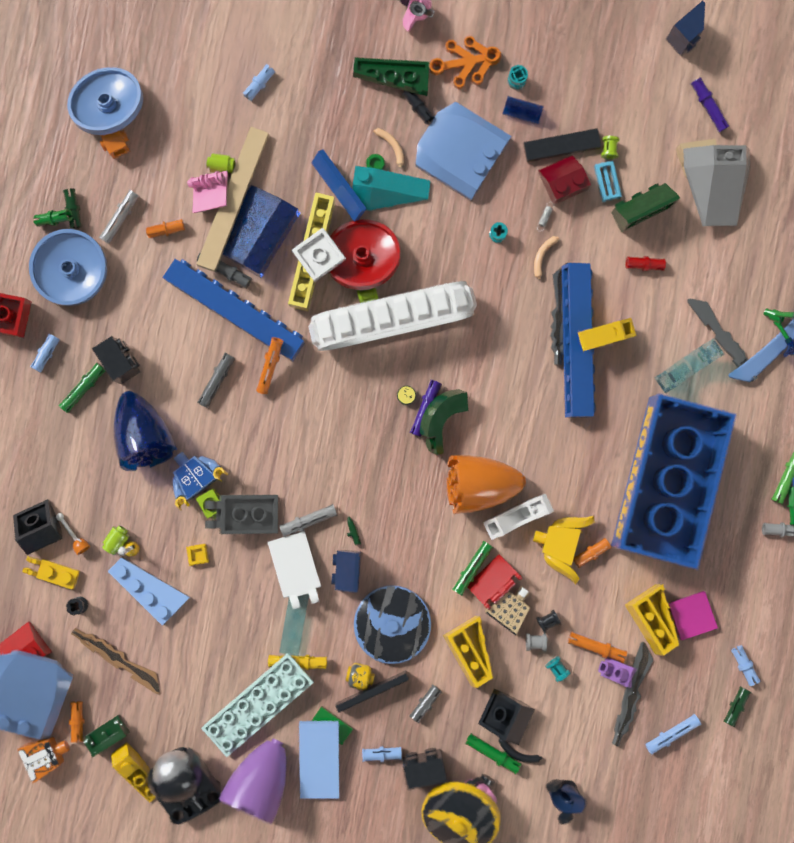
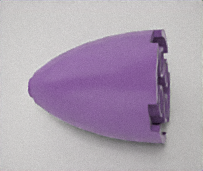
[219,739,286,824]

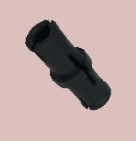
[402,91,435,124]

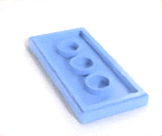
[299,721,339,799]

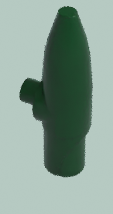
[347,517,361,545]

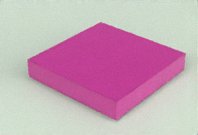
[668,591,718,641]

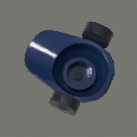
[546,779,586,825]

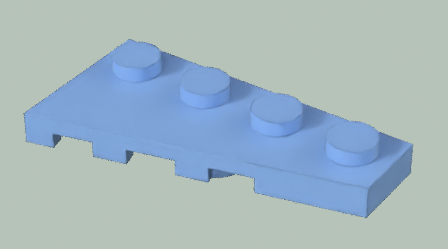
[108,557,190,625]

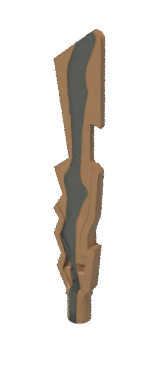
[71,628,160,694]

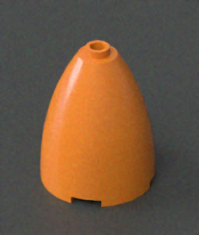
[446,455,526,514]

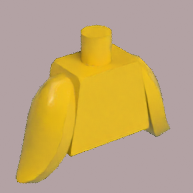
[533,515,595,585]

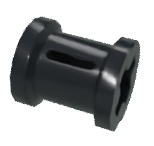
[66,596,88,616]
[536,609,561,634]

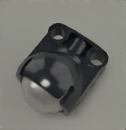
[147,747,222,825]

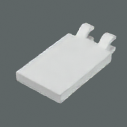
[268,531,321,610]

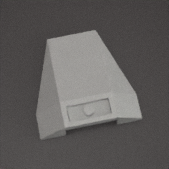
[683,145,750,226]

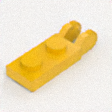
[22,556,80,590]

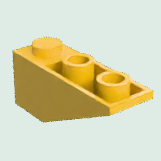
[578,318,636,351]
[111,742,156,803]

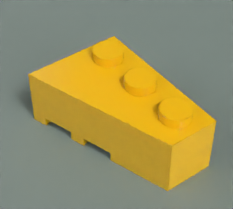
[625,584,679,656]
[443,616,493,688]

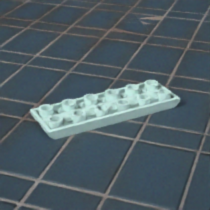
[201,653,314,757]

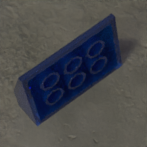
[222,185,300,278]

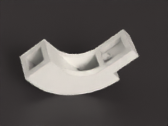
[483,493,554,540]

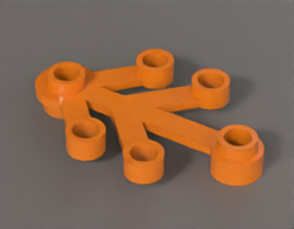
[429,36,501,89]

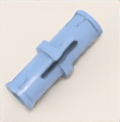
[242,64,275,101]
[30,334,60,372]
[731,645,760,686]
[362,746,402,762]

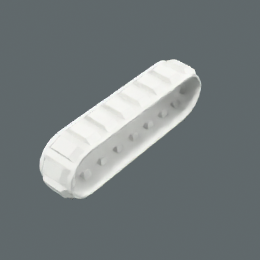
[308,281,477,351]

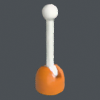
[56,513,90,555]

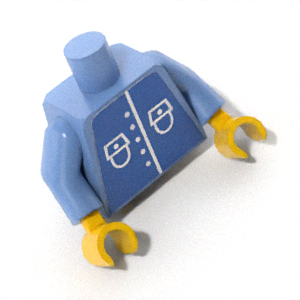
[172,452,228,511]

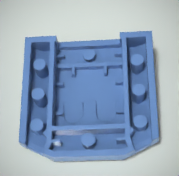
[416,102,512,201]
[0,650,73,739]

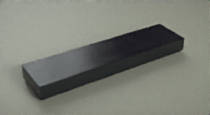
[523,128,601,162]
[335,670,409,713]

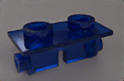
[502,96,544,124]

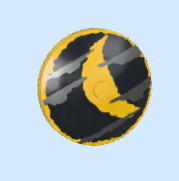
[421,782,501,843]

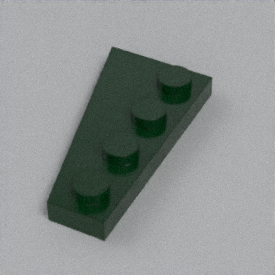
[353,57,429,96]

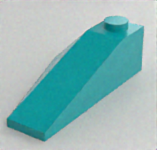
[352,166,431,211]

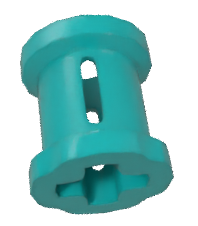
[489,222,508,243]
[545,656,571,682]

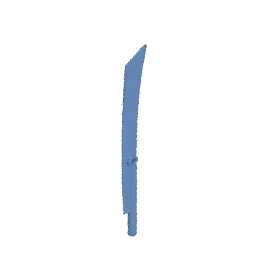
[728,319,794,382]

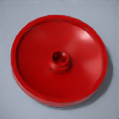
[328,219,400,290]

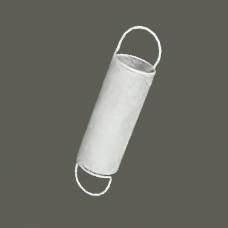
[537,202,554,231]

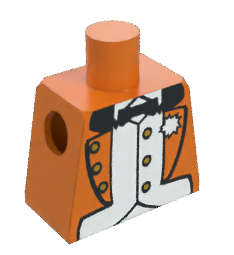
[17,737,70,784]

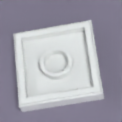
[292,228,346,282]

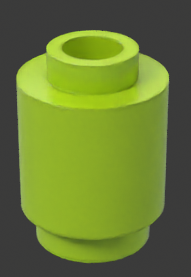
[207,153,235,175]
[102,525,130,555]

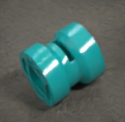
[508,65,528,90]

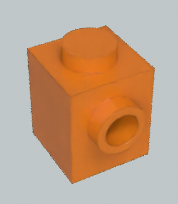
[100,130,130,159]

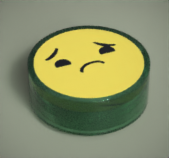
[397,386,416,405]

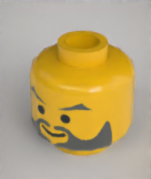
[346,663,375,690]

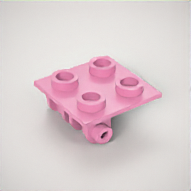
[188,171,228,213]

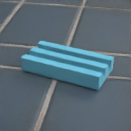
[594,161,622,203]

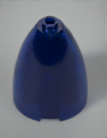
[113,391,177,471]

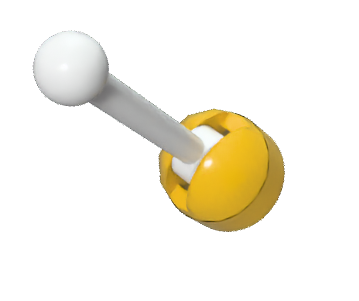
[118,541,139,557]

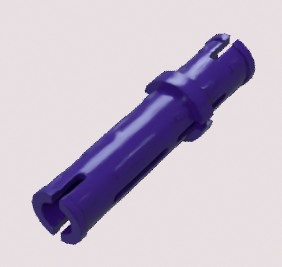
[691,77,729,133]
[410,380,442,437]

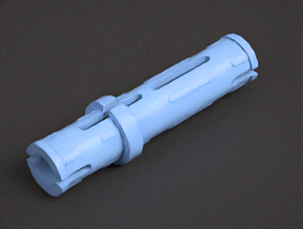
[645,714,701,755]

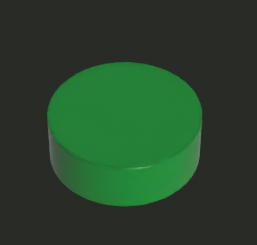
[366,154,385,170]

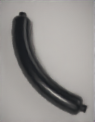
[498,738,542,763]

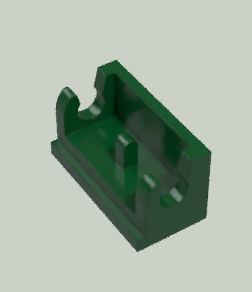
[83,715,130,758]

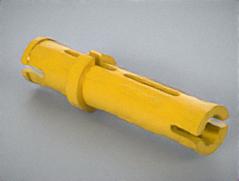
[268,655,327,670]

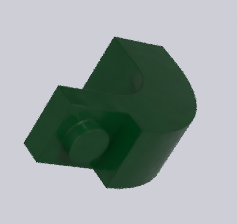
[420,389,469,455]

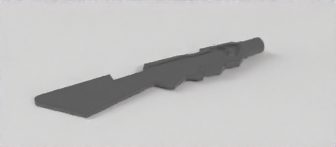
[687,298,758,382]

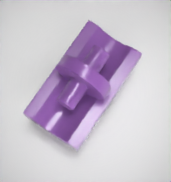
[598,657,637,688]

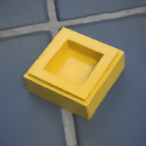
[186,543,209,566]

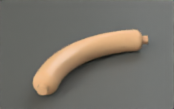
[373,128,404,168]
[534,236,559,279]

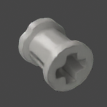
[526,633,547,651]

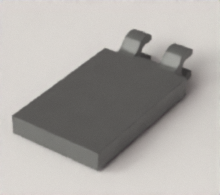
[205,495,278,534]

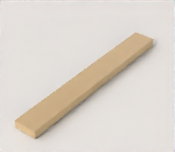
[197,127,269,272]

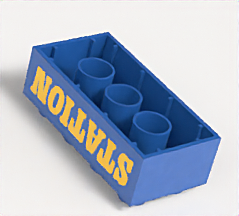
[611,394,736,569]

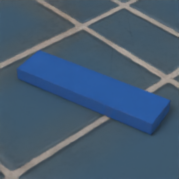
[312,150,367,222]

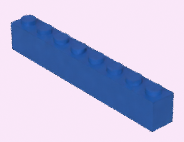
[162,259,305,362]
[562,263,596,418]

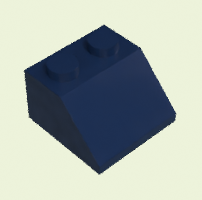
[666,1,705,56]
[331,550,361,593]

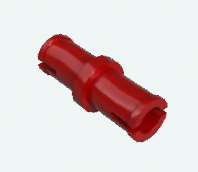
[625,256,666,271]

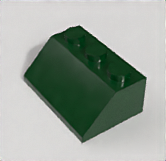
[611,183,680,232]

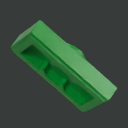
[311,706,353,745]

